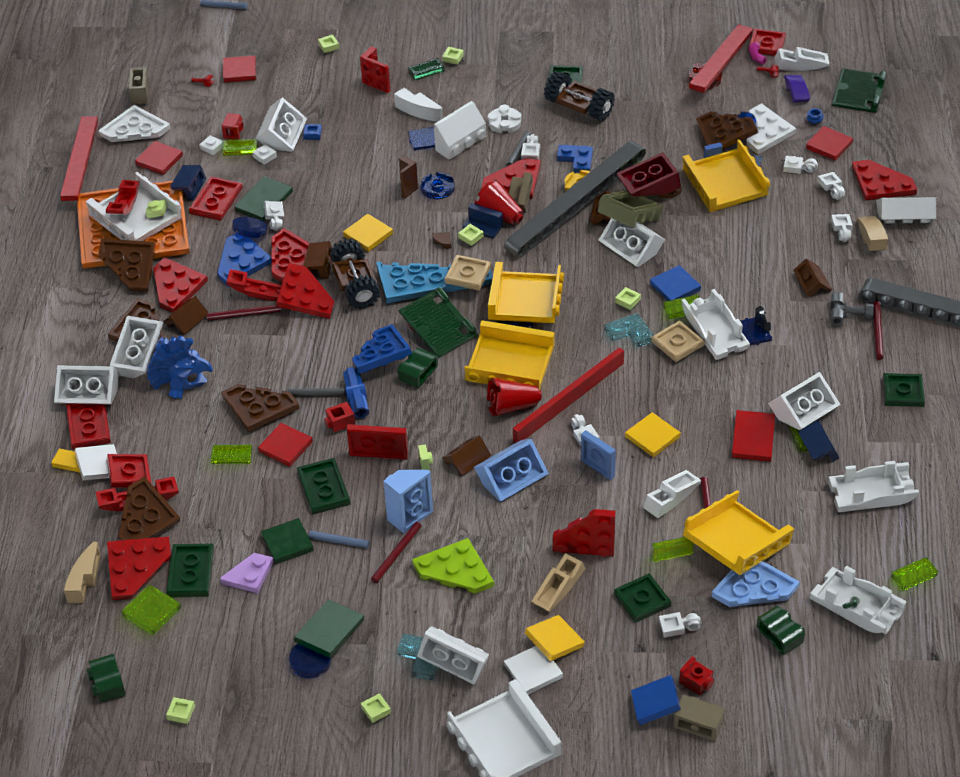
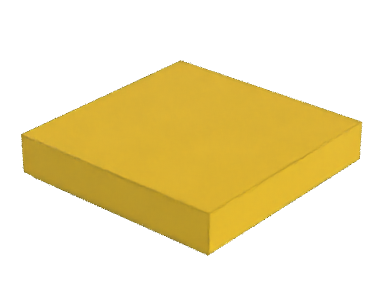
[343,214,393,252]
[625,412,681,458]
[525,615,585,661]

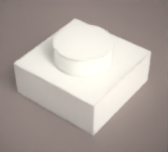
[199,136,224,155]
[252,144,277,165]

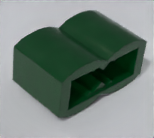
[397,348,438,388]
[756,605,805,655]
[86,653,126,702]

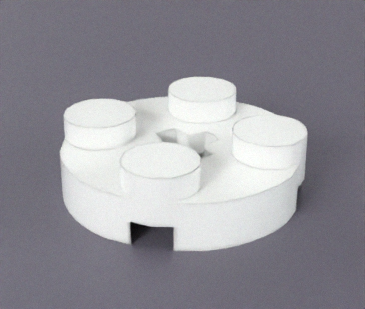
[488,105,522,133]

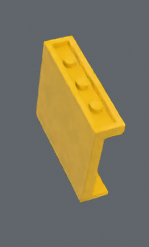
[682,140,770,212]
[488,262,564,323]
[464,320,555,390]
[683,490,794,575]

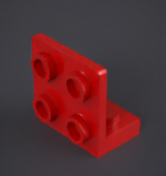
[360,46,391,93]

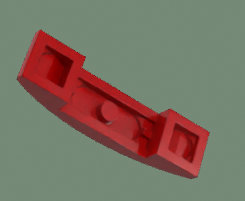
[105,180,140,215]
[226,269,282,301]
[95,476,179,511]

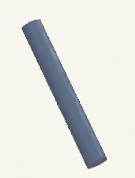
[200,0,247,9]
[309,530,370,549]

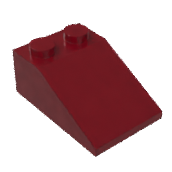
[616,152,681,197]

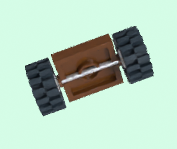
[544,71,615,121]
[330,238,380,309]

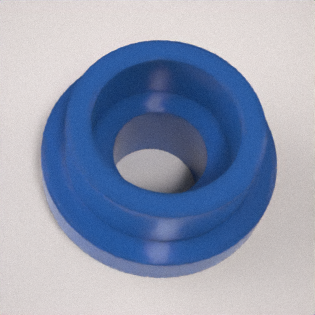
[806,108,823,124]

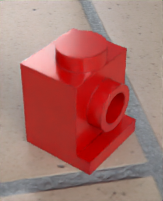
[221,113,244,140]
[324,401,355,432]
[679,656,714,696]

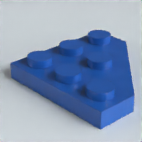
[218,231,272,287]
[352,324,412,374]

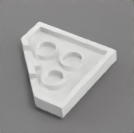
[746,104,796,154]
[98,105,171,142]

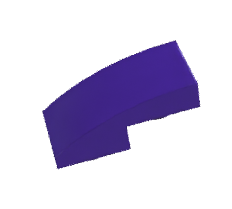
[784,75,811,102]

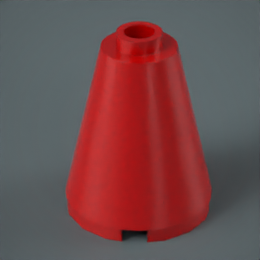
[474,179,524,225]
[487,377,542,416]

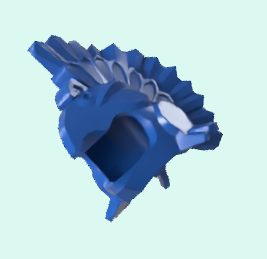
[147,336,213,399]

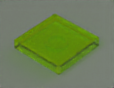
[121,584,181,635]

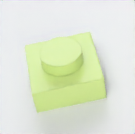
[318,35,339,53]
[442,47,464,65]
[145,200,167,218]
[458,224,483,246]
[615,287,641,310]
[418,444,433,471]
[361,693,391,723]
[166,697,195,724]

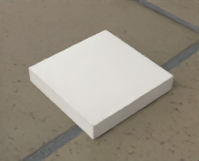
[75,444,117,481]
[504,646,563,695]

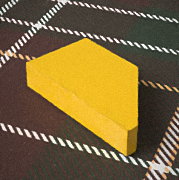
[51,448,80,473]

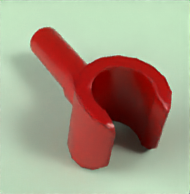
[757,65,779,78]
[191,74,215,87]

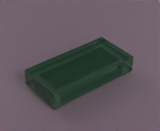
[408,58,445,81]

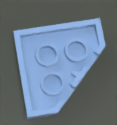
[712,561,800,607]

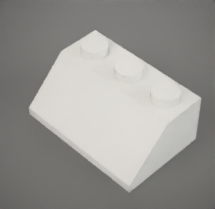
[256,97,307,152]
[434,101,486,160]
[876,197,936,224]
[598,218,665,267]
[110,316,163,378]
[54,365,119,405]
[768,372,841,430]
[417,626,489,685]

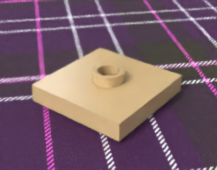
[445,255,491,291]
[651,320,705,362]

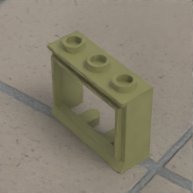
[598,190,664,228]

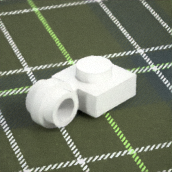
[521,134,540,160]
[783,156,818,174]
[817,172,845,200]
[264,201,284,231]
[831,214,852,242]
[570,414,600,447]
[659,612,702,638]

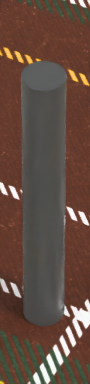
[506,131,531,166]
[287,388,345,396]

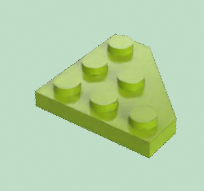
[412,538,494,594]

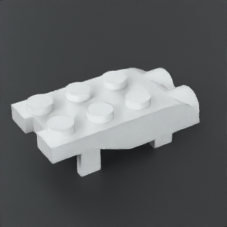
[682,289,750,360]
[828,461,919,512]
[810,566,906,634]

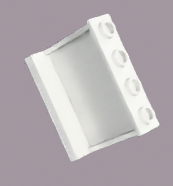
[86,172,182,241]
[446,679,562,777]

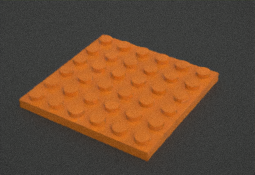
[77,180,190,269]

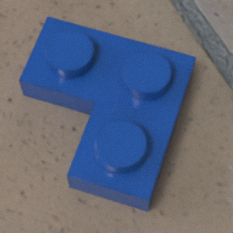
[557,145,593,173]

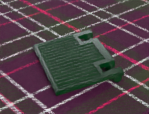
[832,68,886,113]
[398,287,478,358]

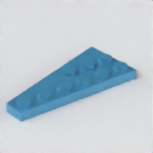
[376,262,493,303]

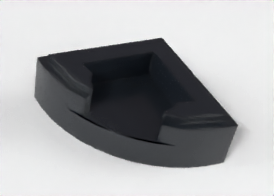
[755,306,771,333]

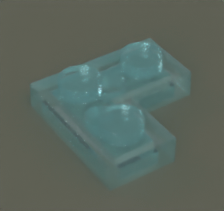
[604,313,654,347]
[397,634,438,680]

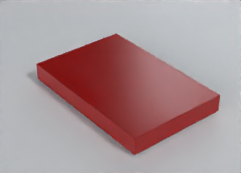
[189,176,243,221]
[66,404,111,450]
[732,410,775,462]
[347,424,409,459]

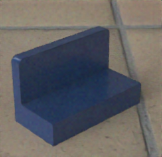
[170,165,206,200]
[463,203,503,239]
[798,420,839,462]

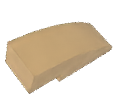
[857,216,888,251]
[64,542,101,603]
[531,553,586,612]

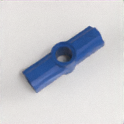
[343,367,369,420]

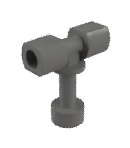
[831,292,874,326]

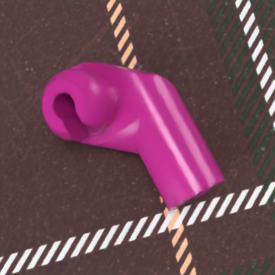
[748,42,767,65]

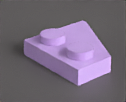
[220,553,274,594]

